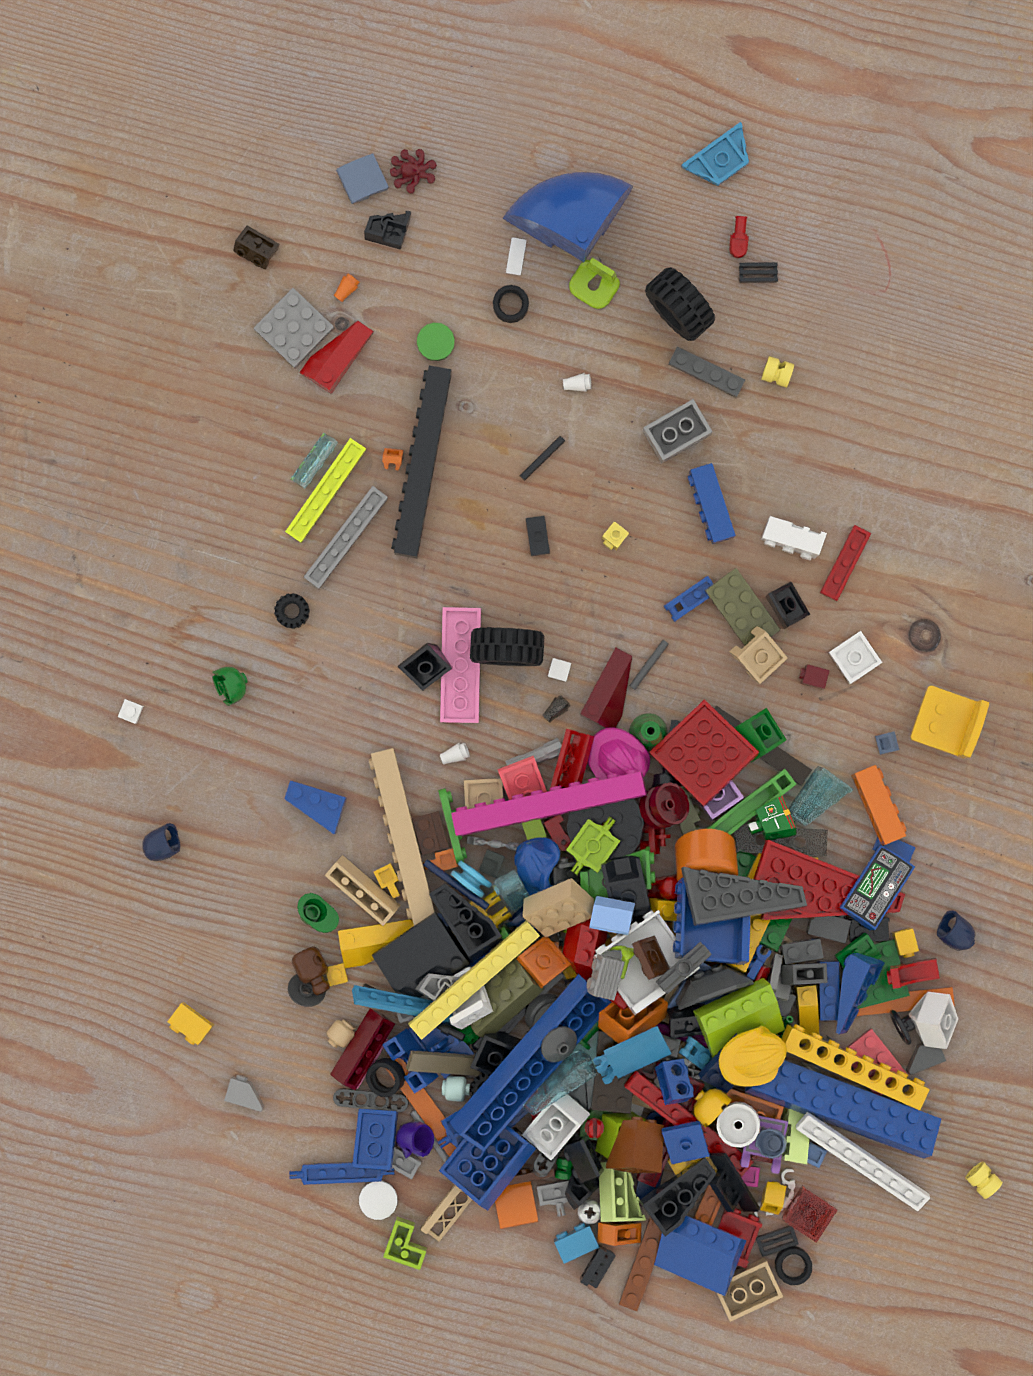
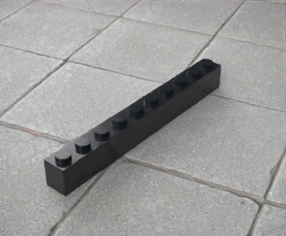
[391,365,452,559]

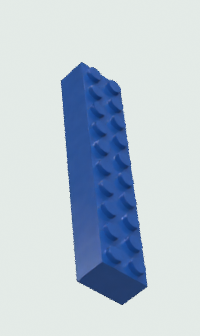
[450,974,612,1152]
[745,1060,941,1159]

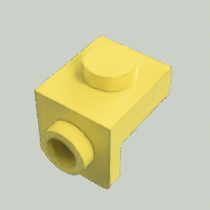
[602,522,629,550]

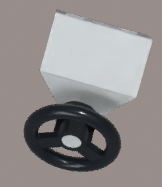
[890,992,958,1049]

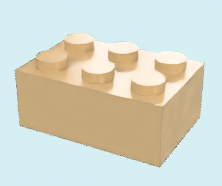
[523,878,594,937]
[717,1257,783,1322]

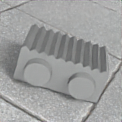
[587,954,625,1000]

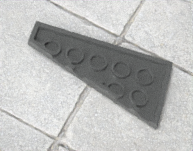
[681,867,807,926]

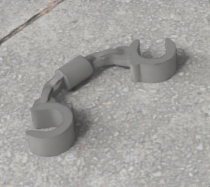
[467,836,521,851]

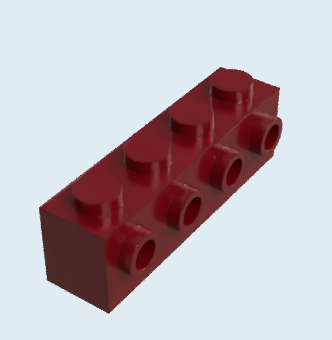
[330,1008,395,1091]

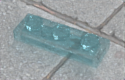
[291,433,338,489]

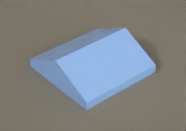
[589,896,635,935]

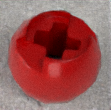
[658,876,678,900]

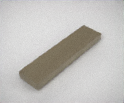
[406,1051,480,1076]

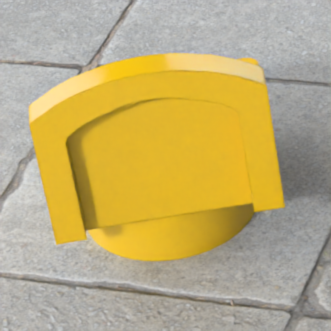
[910,686,989,759]

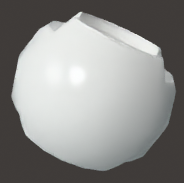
[578,1200,601,1224]

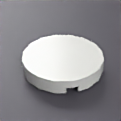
[359,1180,397,1220]

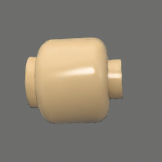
[327,1019,355,1048]

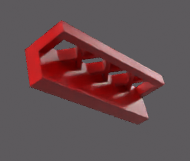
[549,728,595,791]

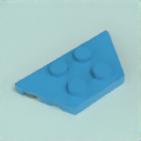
[681,122,749,186]

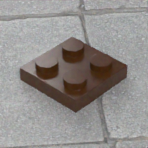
[632,935,670,980]

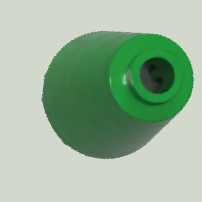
[629,713,667,752]

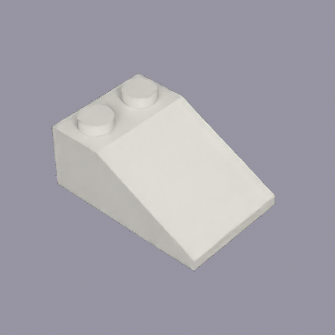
[522,1088,590,1160]

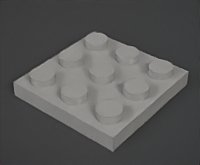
[253,288,334,368]

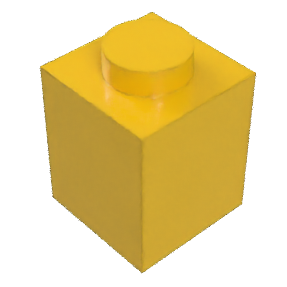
[891,928,919,958]
[760,1181,786,1215]

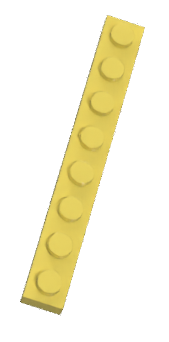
[408,920,540,1040]

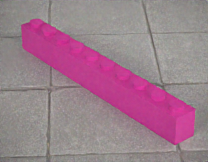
[451,769,647,836]

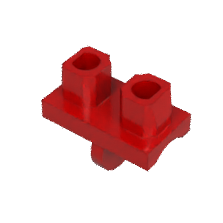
[640,824,671,854]

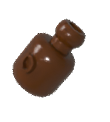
[292,946,330,996]

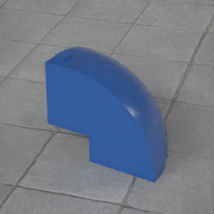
[503,172,633,262]

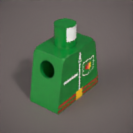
[747,796,796,840]

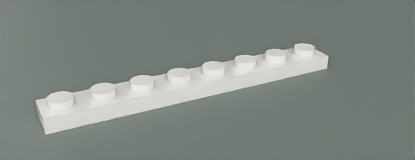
[796,1112,930,1211]

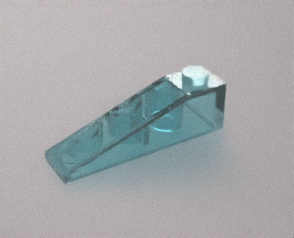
[523,1049,597,1116]

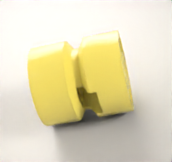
[761,356,795,388]
[965,1162,1003,1199]

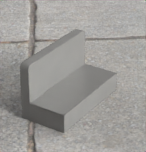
[768,953,791,1001]

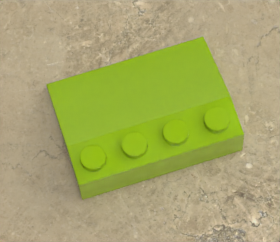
[693,978,785,1058]

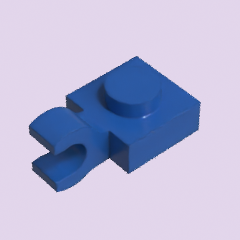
[747,944,772,980]

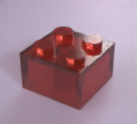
[781,1185,838,1243]

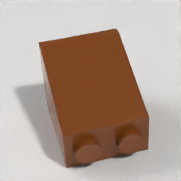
[606,1117,664,1174]

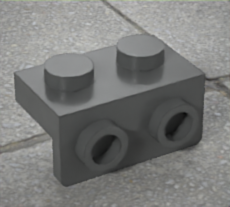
[550,856,585,886]

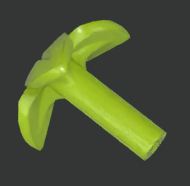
[610,945,635,979]

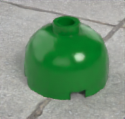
[212,666,248,706]

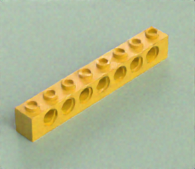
[781,1024,930,1110]

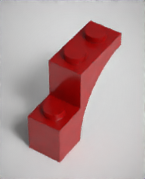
[887,958,940,989]

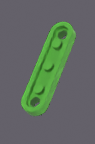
[438,788,467,864]

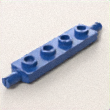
[289,1162,395,1185]

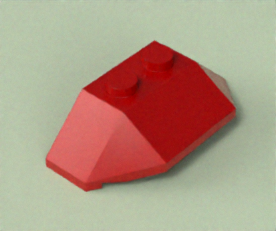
[562,919,608,980]

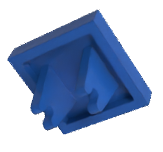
[408,1021,461,1053]

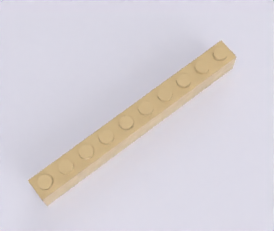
[369,748,435,928]

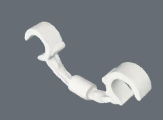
[754,1168,795,1217]

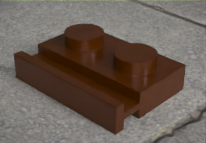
[412,811,449,855]

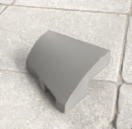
[415,973,461,1001]

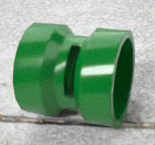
[554,1157,573,1180]

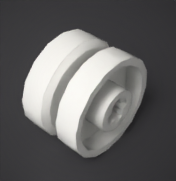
[717,1101,760,1148]

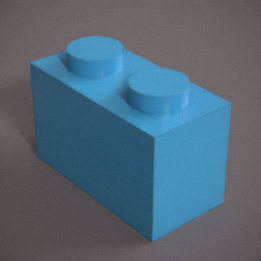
[554,1223,599,1264]

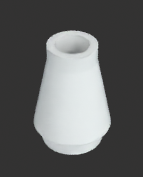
[563,373,592,392]
[440,743,470,765]

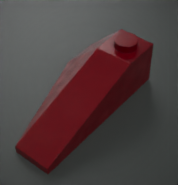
[580,647,632,728]

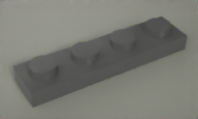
[668,347,745,398]

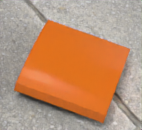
[495,1181,539,1229]

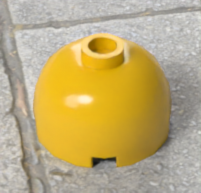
[694,1088,732,1128]

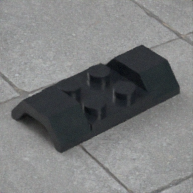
[601,855,652,935]

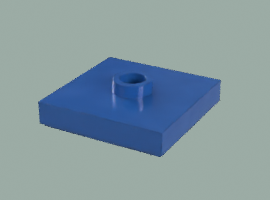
[662,1121,710,1164]

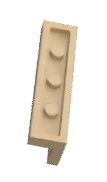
[420,1184,472,1242]

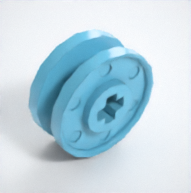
[451,860,492,898]

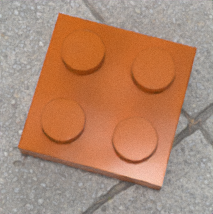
[516,936,571,989]

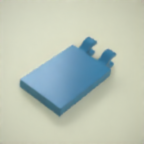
[593,1026,672,1084]

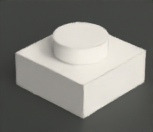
[118,699,144,724]

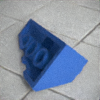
[836,953,885,1035]

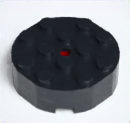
[567,798,646,861]

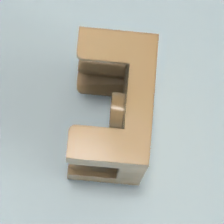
[729,626,788,684]

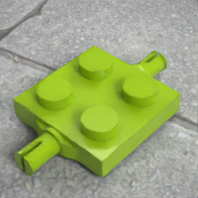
[566,817,620,875]

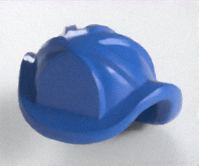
[514,837,560,896]

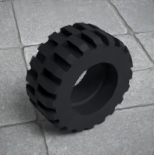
[645,267,715,341]
[470,627,545,666]

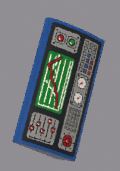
[839,845,915,931]

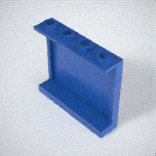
[673,878,750,965]

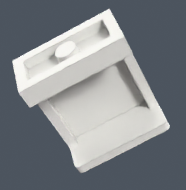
[449,967,493,1029]

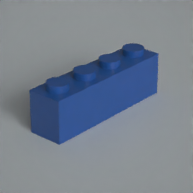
[687,463,736,544]

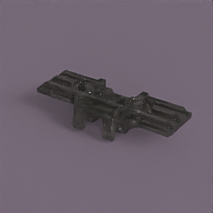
[734,821,828,857]

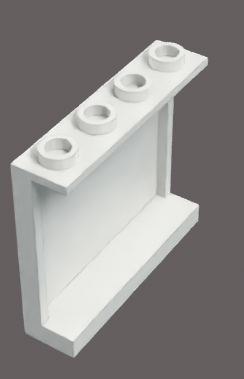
[593,910,700,1015]

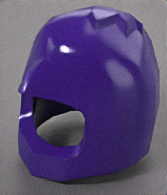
[396,1121,434,1158]

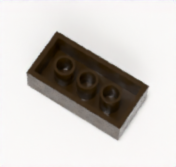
[591,1029,635,1114]

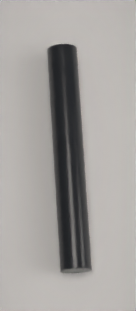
[519,436,565,481]

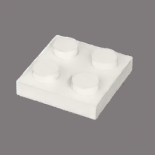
[828,631,882,684]

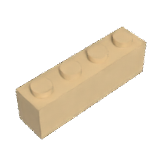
[325,855,401,926]

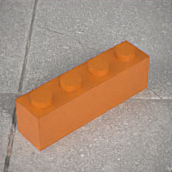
[851,765,907,846]

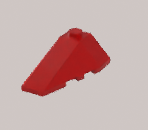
[299,321,374,394]

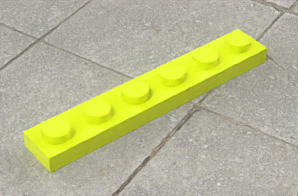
[285,438,366,543]

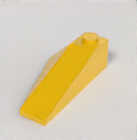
[338,919,414,968]

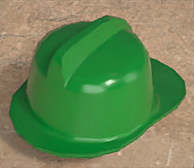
[297,893,339,933]

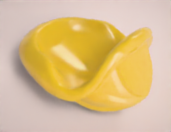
[719,1026,787,1087]

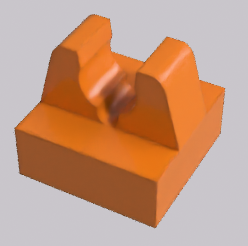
[382,448,404,470]

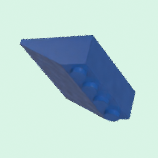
[439,1125,536,1211]
[654,1215,747,1296]

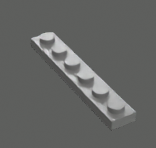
[304,486,388,589]

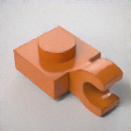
[423,848,458,871]

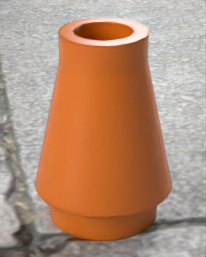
[334,273,360,302]

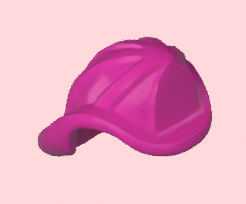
[588,728,651,780]

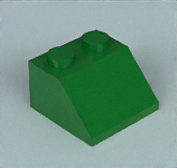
[734,708,787,763]

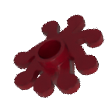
[390,149,437,194]

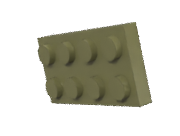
[704,568,780,646]

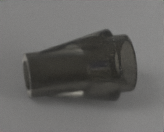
[542,695,571,723]

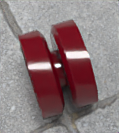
[639,782,689,830]

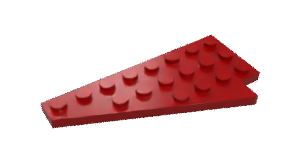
[753,840,905,920]

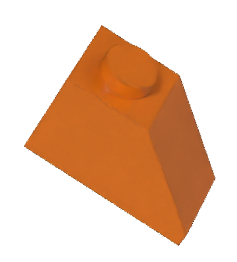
[597,1221,642,1246]

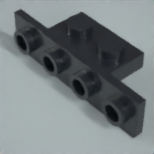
[710,1153,760,1212]

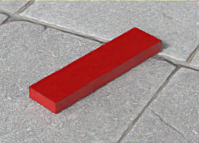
[820,525,871,602]

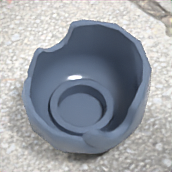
[755,1128,787,1159]

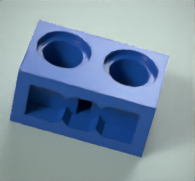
[655,1059,694,1105]

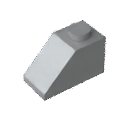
[224,1075,264,1112]

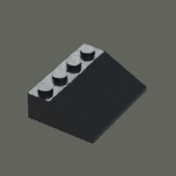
[372,912,470,998]

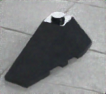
[429,884,502,962]
[639,1158,716,1237]

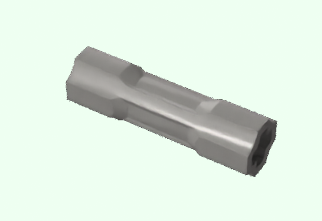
[505,738,562,765]

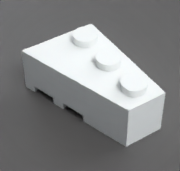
[761,516,827,560]

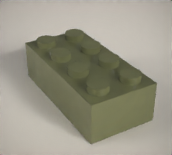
[470,957,544,1038]

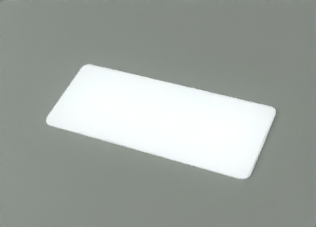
[506,238,526,275]

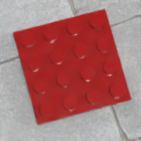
[649,699,759,807]

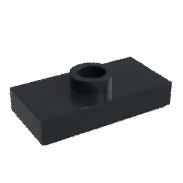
[526,516,550,557]

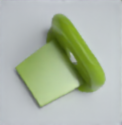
[569,257,620,309]

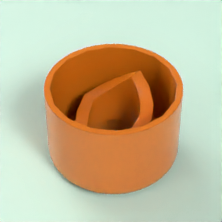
[675,829,738,881]

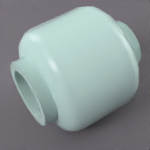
[442,1075,471,1102]

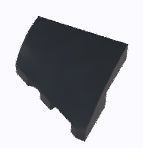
[364,211,411,250]
[565,1167,599,1210]

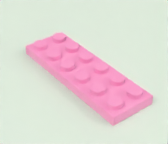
[440,607,481,723]

